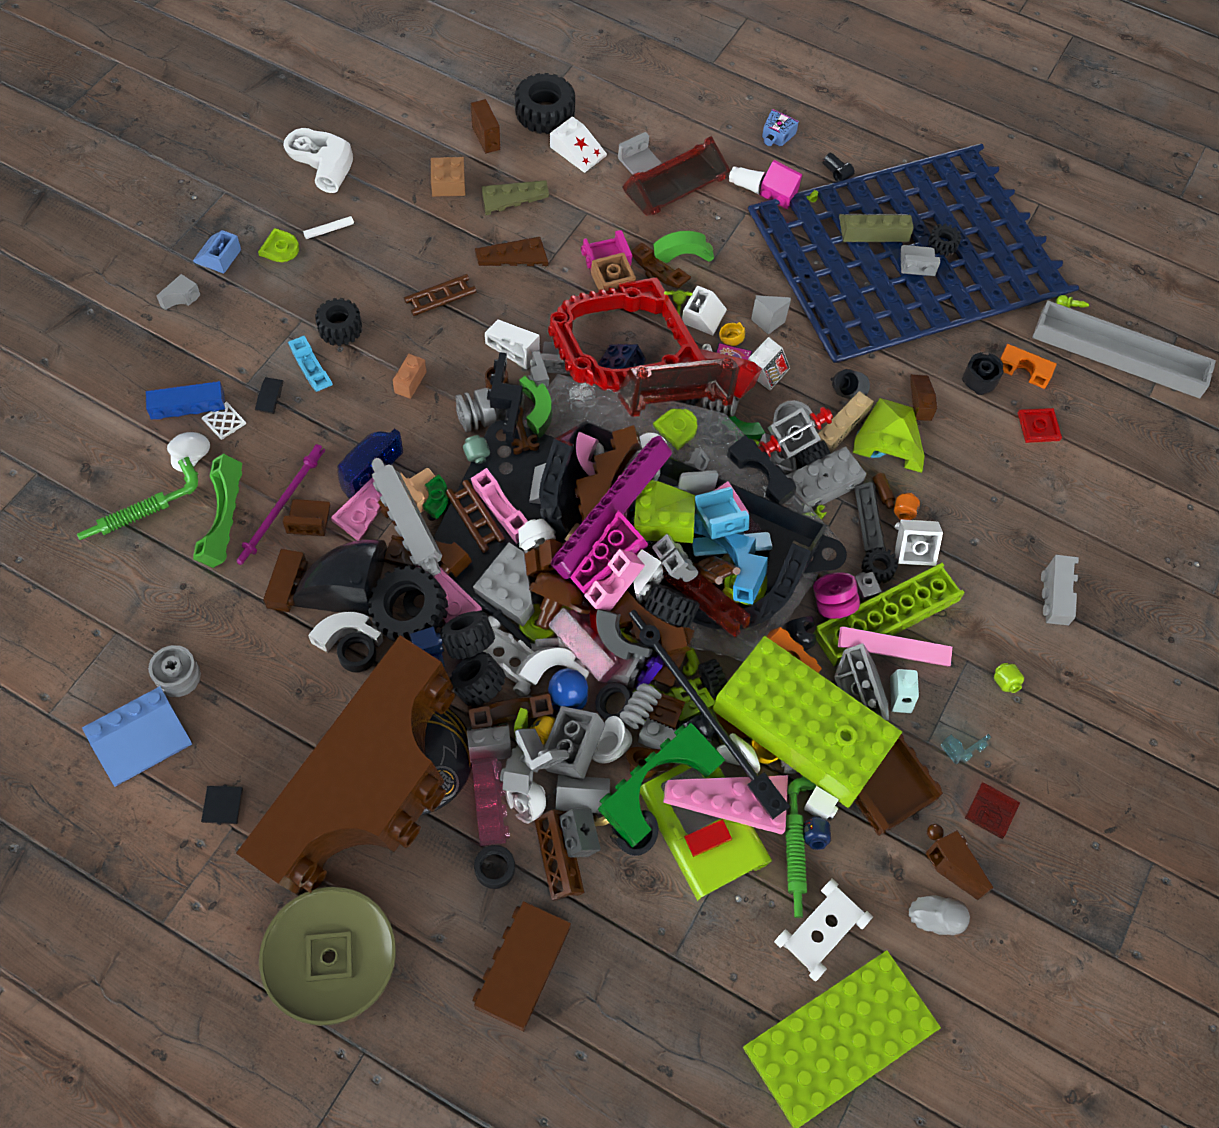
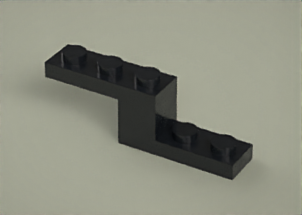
[487,352,523,443]

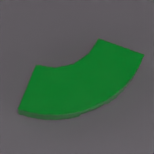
[718,416,765,440]
[422,474,449,519]

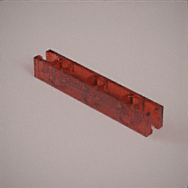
[644,541,750,638]

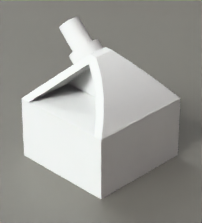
[894,519,943,566]

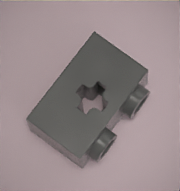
[559,809,601,857]

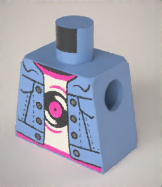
[762,109,799,146]

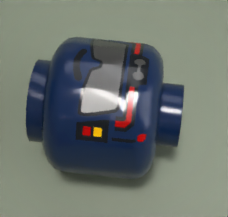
[803,816,831,850]

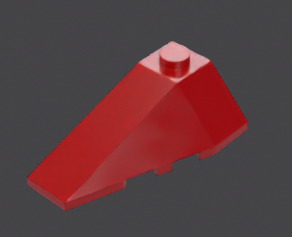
[700,349,762,399]

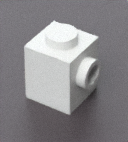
[804,786,839,820]

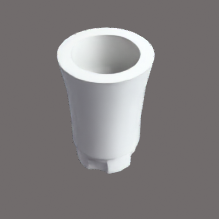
[729,166,766,195]

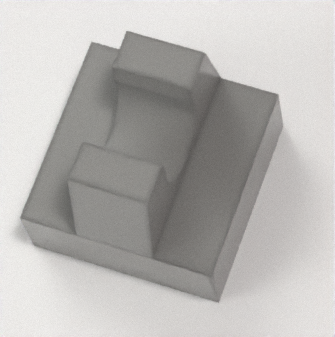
[684,448,710,471]

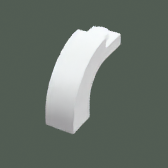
[308,612,383,653]
[515,648,590,685]

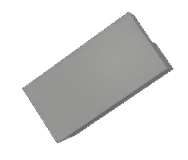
[555,775,610,814]

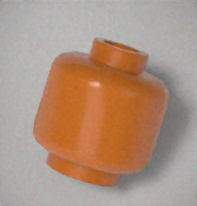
[894,493,920,520]

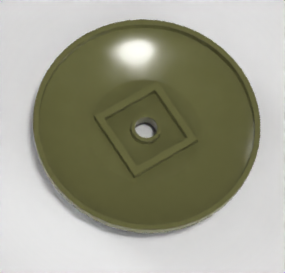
[259,887,396,1026]

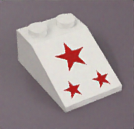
[550,116,607,173]

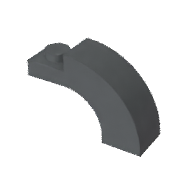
[596,609,653,660]

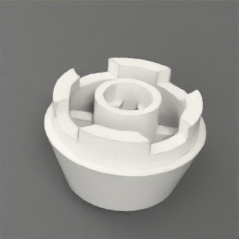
[518,519,556,553]

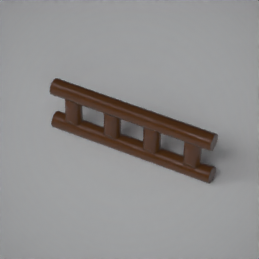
[404,274,477,316]
[445,480,506,553]
[692,555,741,585]

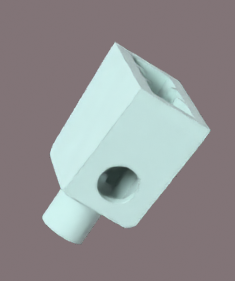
[890,669,919,713]

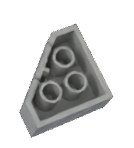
[473,543,535,626]

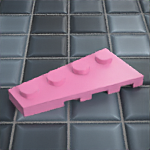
[331,477,382,541]

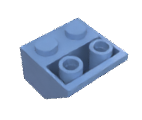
[193,230,241,274]

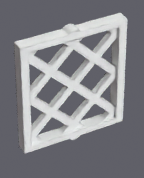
[202,401,246,440]

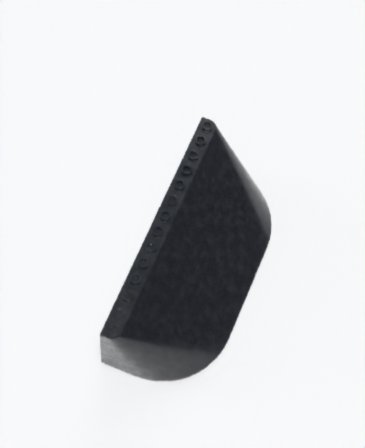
[539,421,828,630]

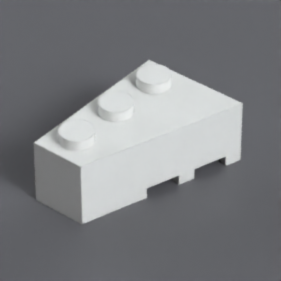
[485,320,540,370]

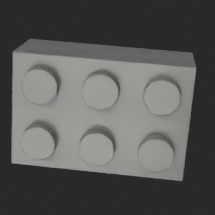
[544,706,605,780]

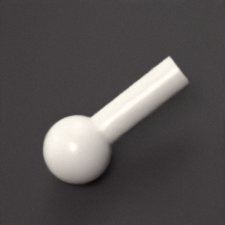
[535,634,571,649]

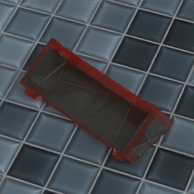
[622,136,730,216]
[618,357,740,417]

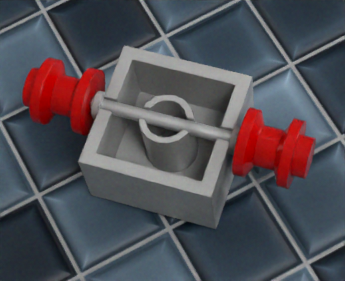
[758,407,833,460]

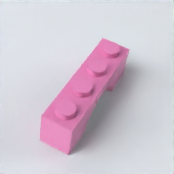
[471,468,528,544]

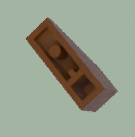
[910,374,937,421]

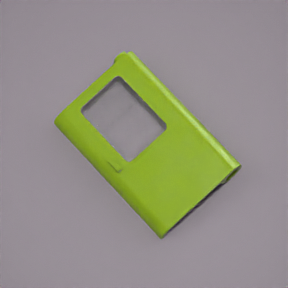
[640,764,772,901]

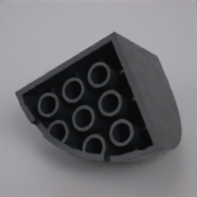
[293,539,387,617]

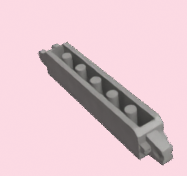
[371,458,442,577]

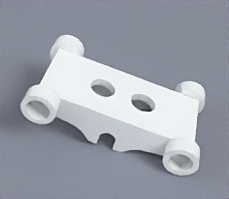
[483,616,534,696]
[774,878,873,982]

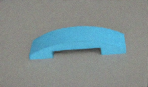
[288,336,333,392]

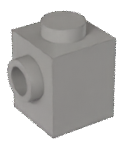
[855,572,882,604]

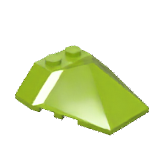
[852,398,925,473]

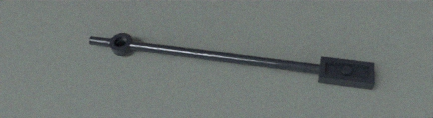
[629,609,790,820]

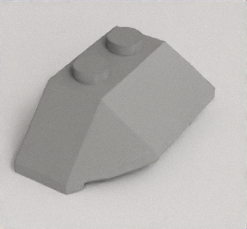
[834,643,889,720]

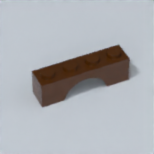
[468,692,553,729]

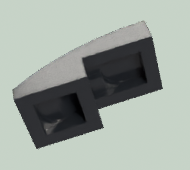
[255,377,284,414]

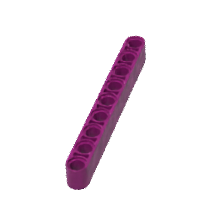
[551,436,672,579]

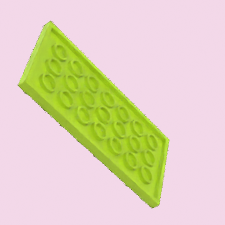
[743,950,941,1128]

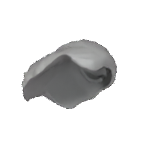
[908,895,970,936]

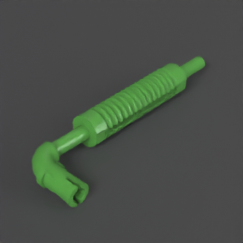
[77,457,199,541]
[785,776,818,918]

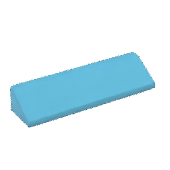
[692,532,772,556]

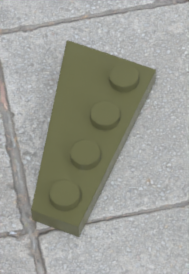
[481,180,549,215]

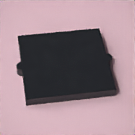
[201,784,243,825]

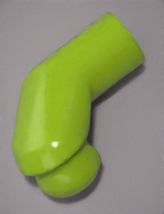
[683,648,700,676]

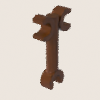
[511,407,540,455]

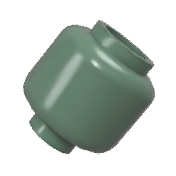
[463,435,490,464]

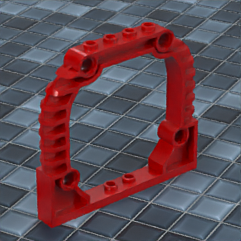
[548,277,709,392]

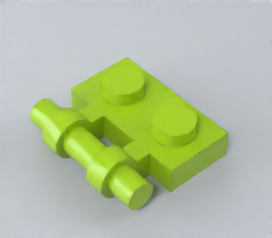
[666,677,715,724]

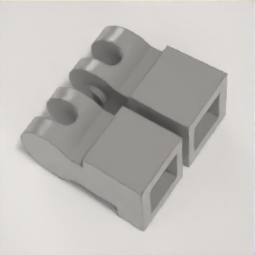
[652,534,698,582]

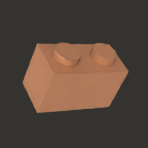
[392,354,426,399]

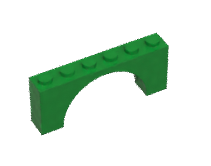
[598,723,725,848]

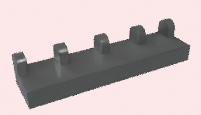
[854,482,886,553]

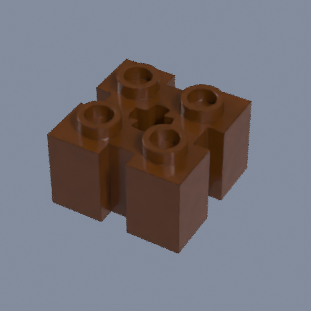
[524,539,566,578]

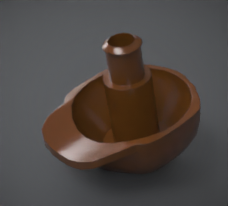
[529,572,591,630]

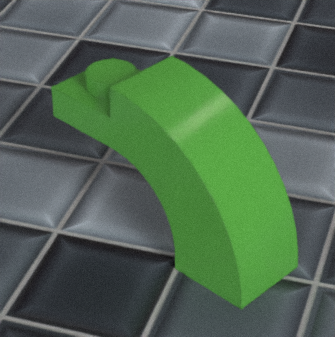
[519,376,552,438]

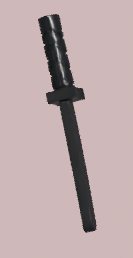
[473,594,532,649]

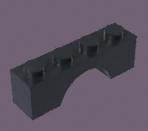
[727,435,797,505]

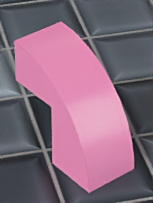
[576,432,599,476]

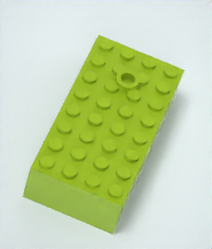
[713,636,902,808]

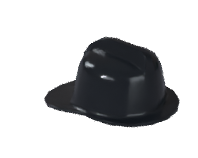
[830,369,870,399]

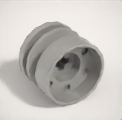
[455,387,497,433]

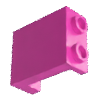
[581,230,632,269]

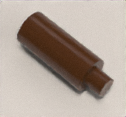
[872,473,895,509]

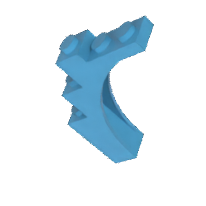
[694,514,768,605]

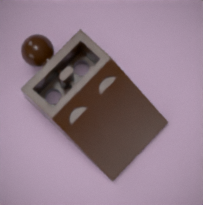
[925,824,993,900]

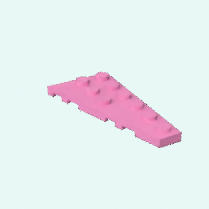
[663,775,788,834]

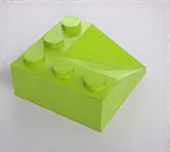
[634,480,695,543]

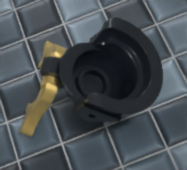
[593,810,658,856]

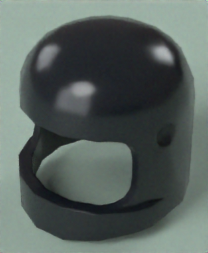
[785,616,816,651]

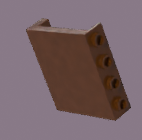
[854,734,943,836]

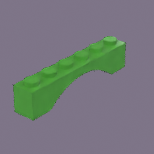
[193,454,243,568]

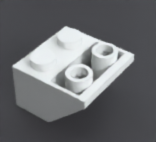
[682,286,727,335]
[633,549,664,604]

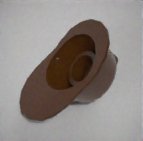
[626,747,675,778]

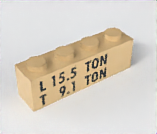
[813,391,874,453]

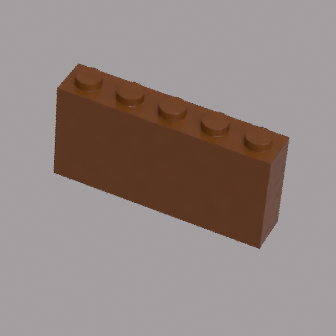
[472,901,571,1032]

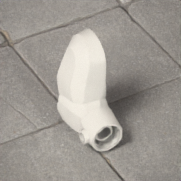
[283,128,353,193]

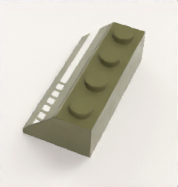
[839,214,913,242]

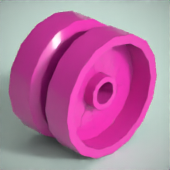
[813,572,860,619]

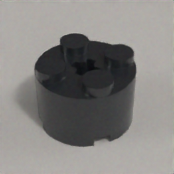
[962,352,1004,395]

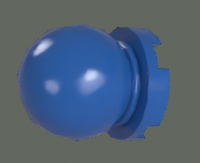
[548,668,589,713]

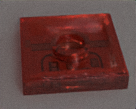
[965,782,1020,839]

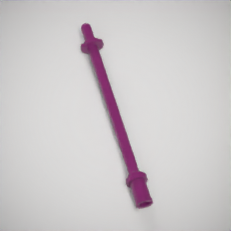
[236,444,325,565]

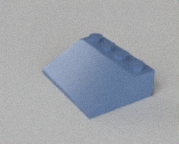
[82,686,192,787]

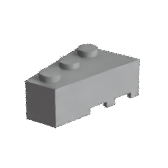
[1041,555,1079,625]

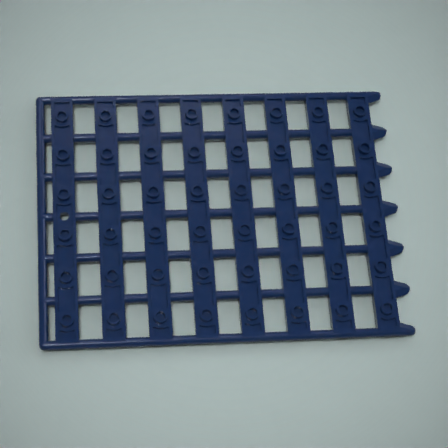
[748,144,1079,363]

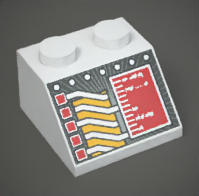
[748,337,790,391]

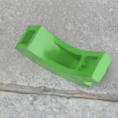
[653,231,714,263]

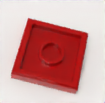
[1018,408,1062,443]

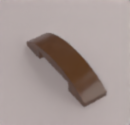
[631,243,691,288]

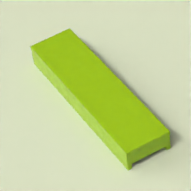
[813,563,965,666]

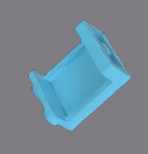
[695,487,749,539]

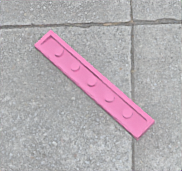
[838,627,952,667]

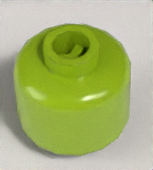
[994,663,1024,693]

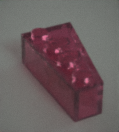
[548,608,623,683]
[471,757,510,847]

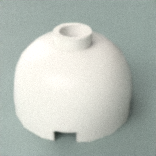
[505,782,546,824]

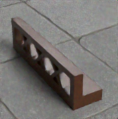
[534,809,585,901]

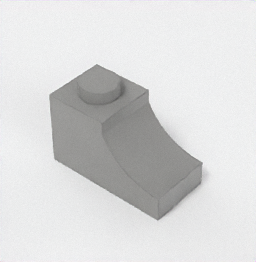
[156,274,200,310]

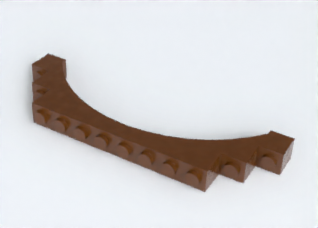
[575,425,691,656]

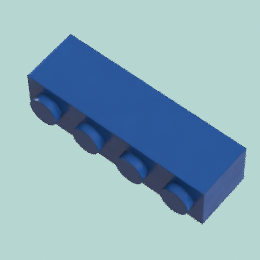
[146,381,225,420]

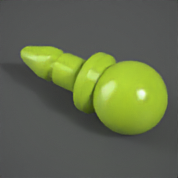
[1056,295,1089,308]

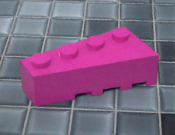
[570,510,648,594]

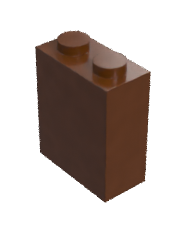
[471,99,500,154]

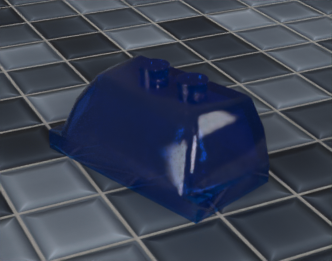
[337,428,404,499]

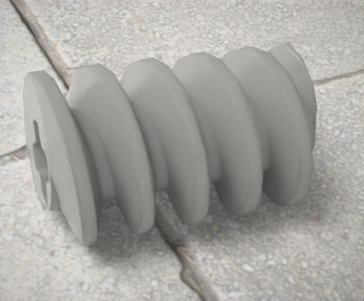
[701,386,739,416]
[620,683,662,729]

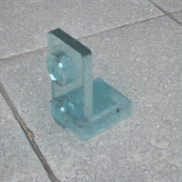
[940,734,991,764]

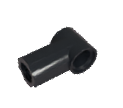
[822,152,855,182]

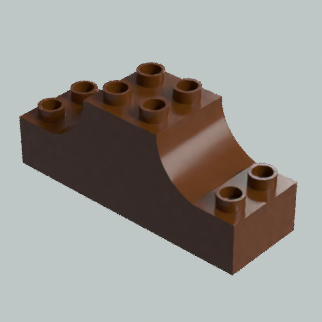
[236,635,455,896]

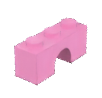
[584,549,645,611]

